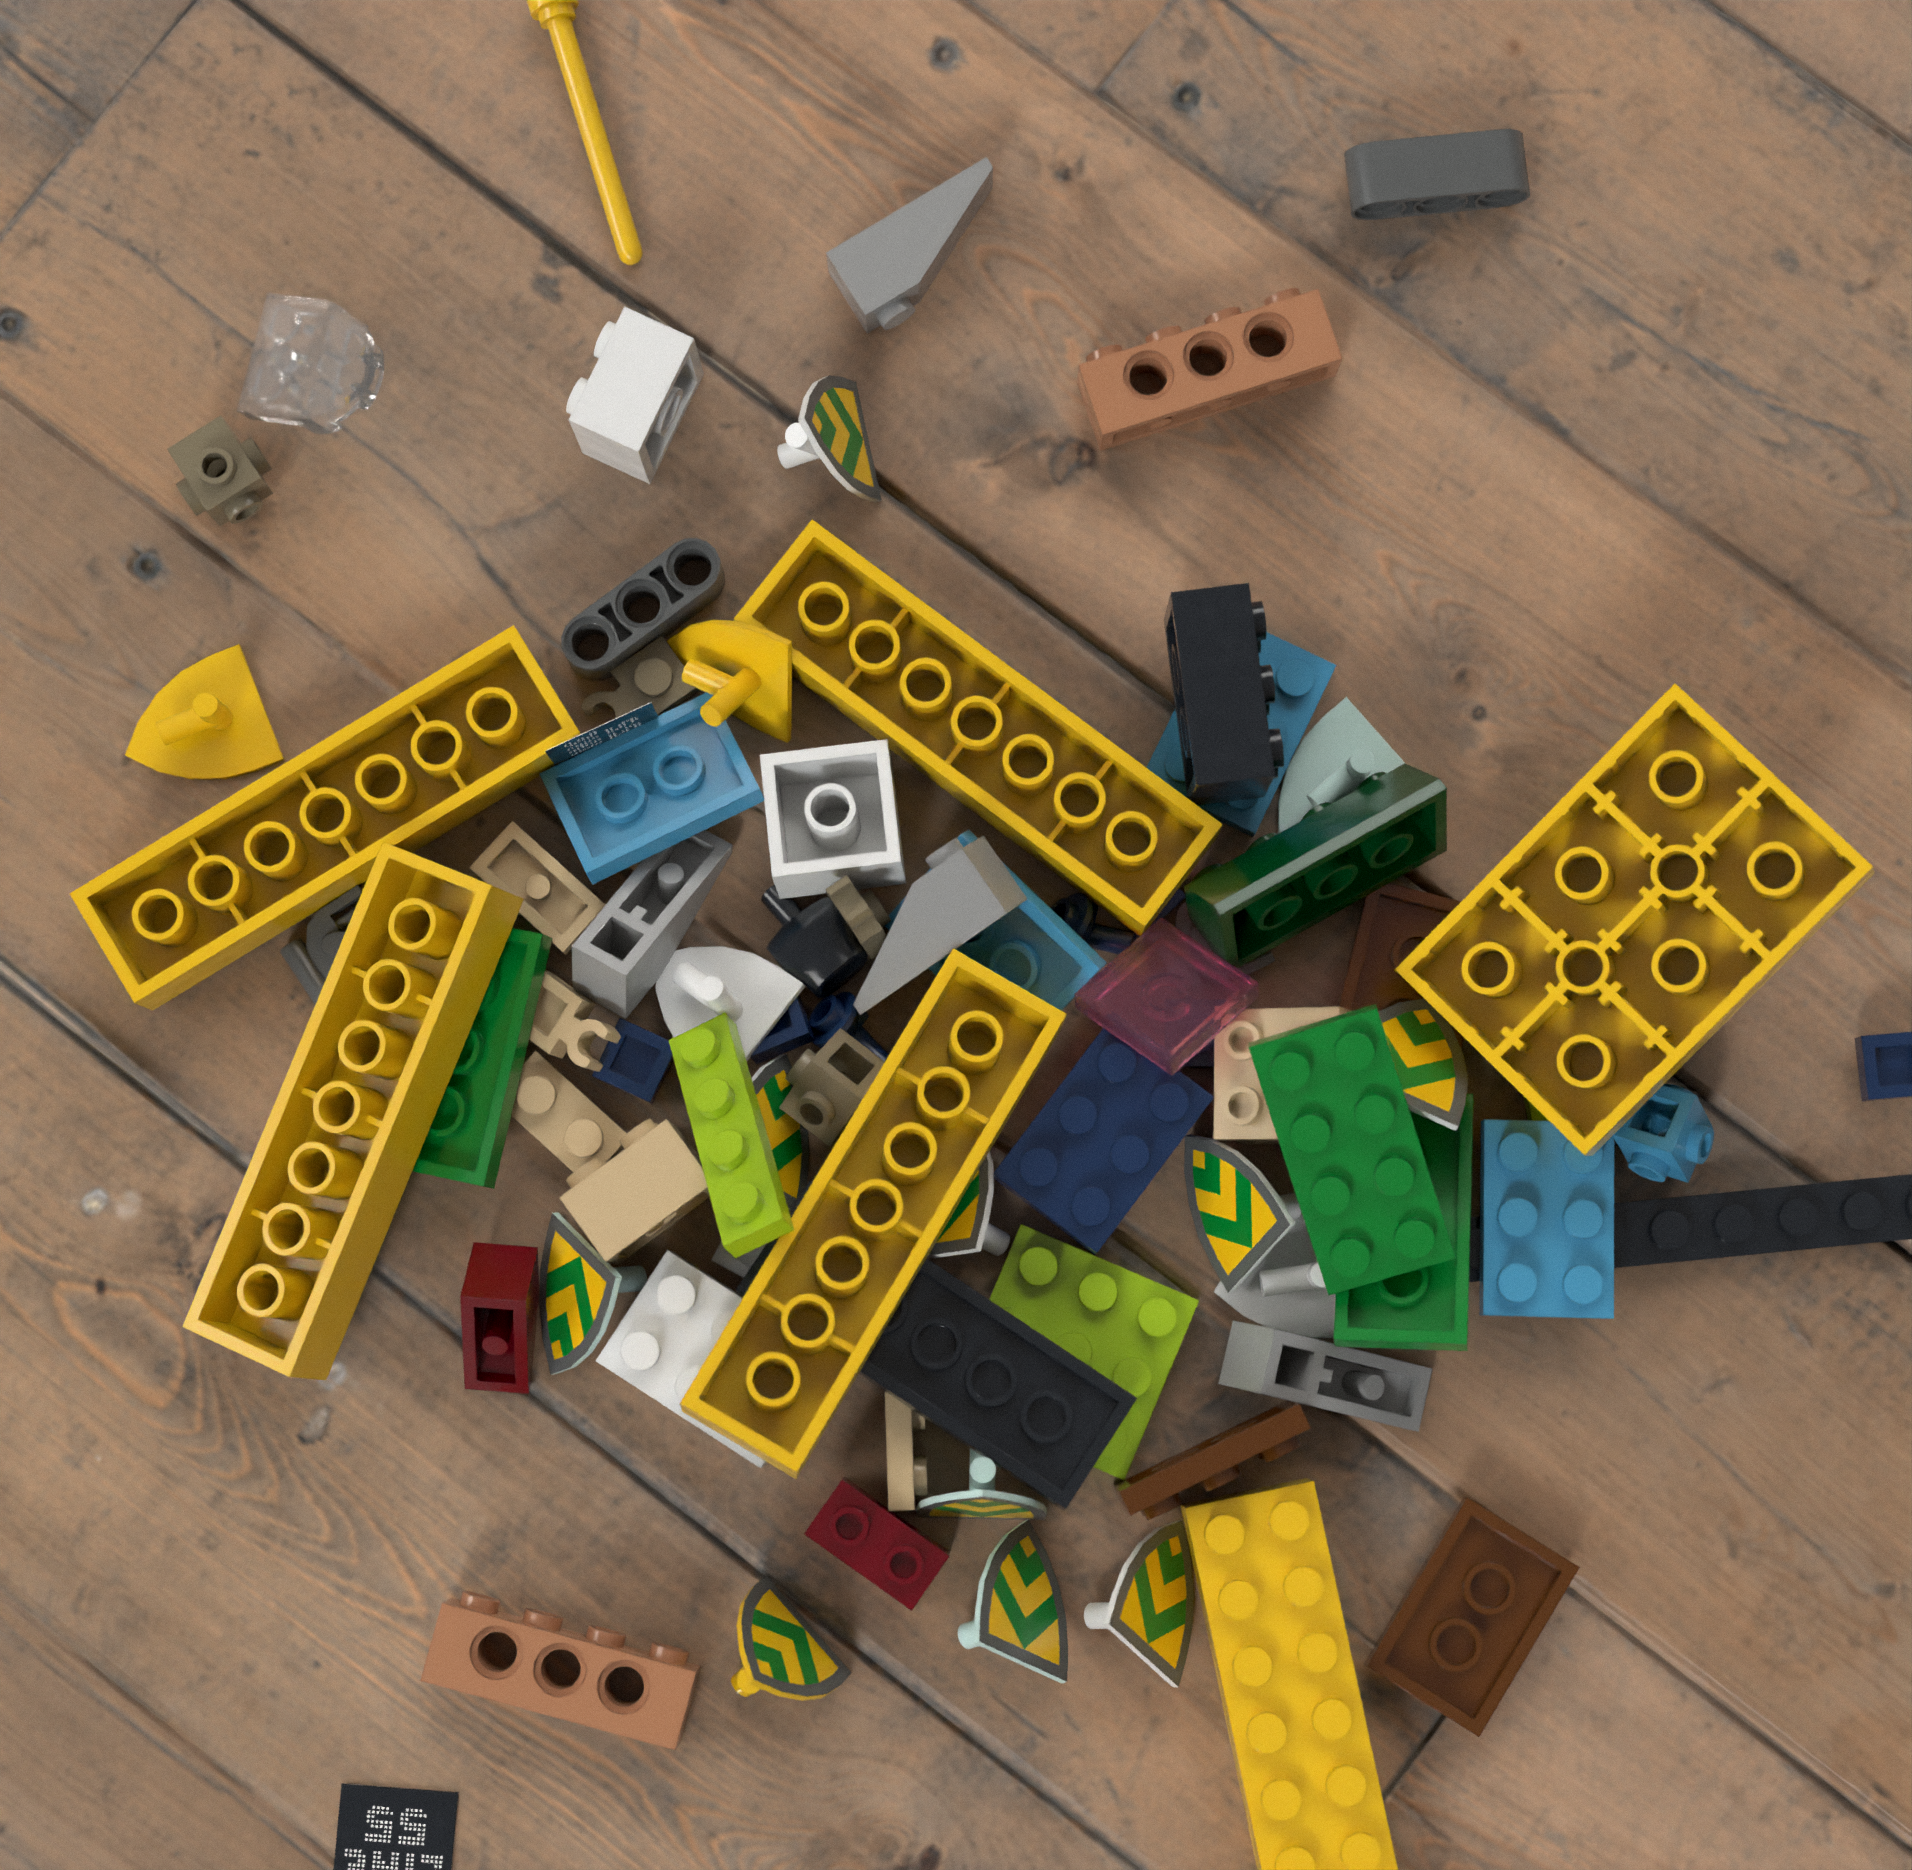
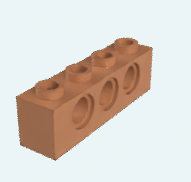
[1077,288,1343,451]
[420,1591,701,1750]

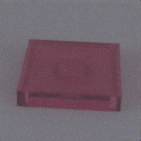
[1074,918,1259,1075]

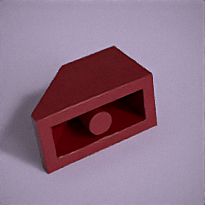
[460,1242,539,1394]

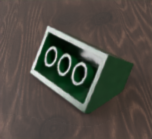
[1184,763,1447,973]

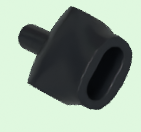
[761,885,868,998]

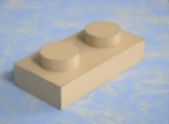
[469,821,606,955]
[511,1051,627,1172]
[885,1392,927,1511]

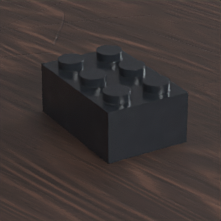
[1163,583,1284,805]

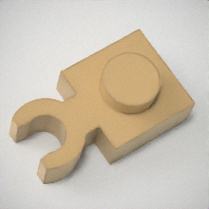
[529,970,621,1072]

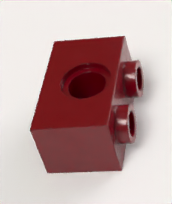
[804,1476,950,1611]

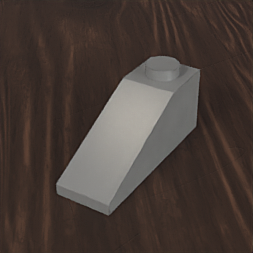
[826,157,993,333]
[572,830,732,1019]
[853,835,1027,1015]
[1218,1321,1432,1432]

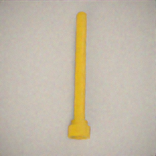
[526,0,643,265]

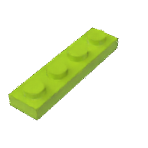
[669,1013,794,1258]

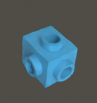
[1613,1084,1714,1183]

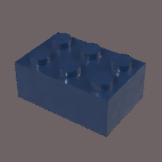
[993,1019,1214,1255]

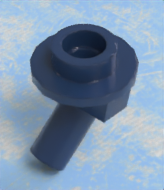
[1051,893,1136,957]
[809,992,889,1062]

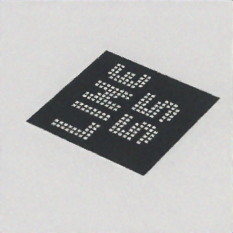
[545,702,658,766]
[333,1783,458,1870]

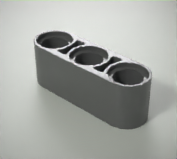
[1344,129,1530,220]
[561,538,725,681]

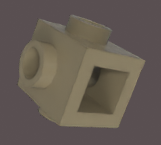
[167,416,273,527]
[779,1028,884,1147]

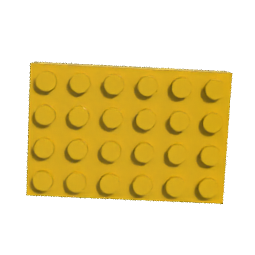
[1395,683,1875,1156]

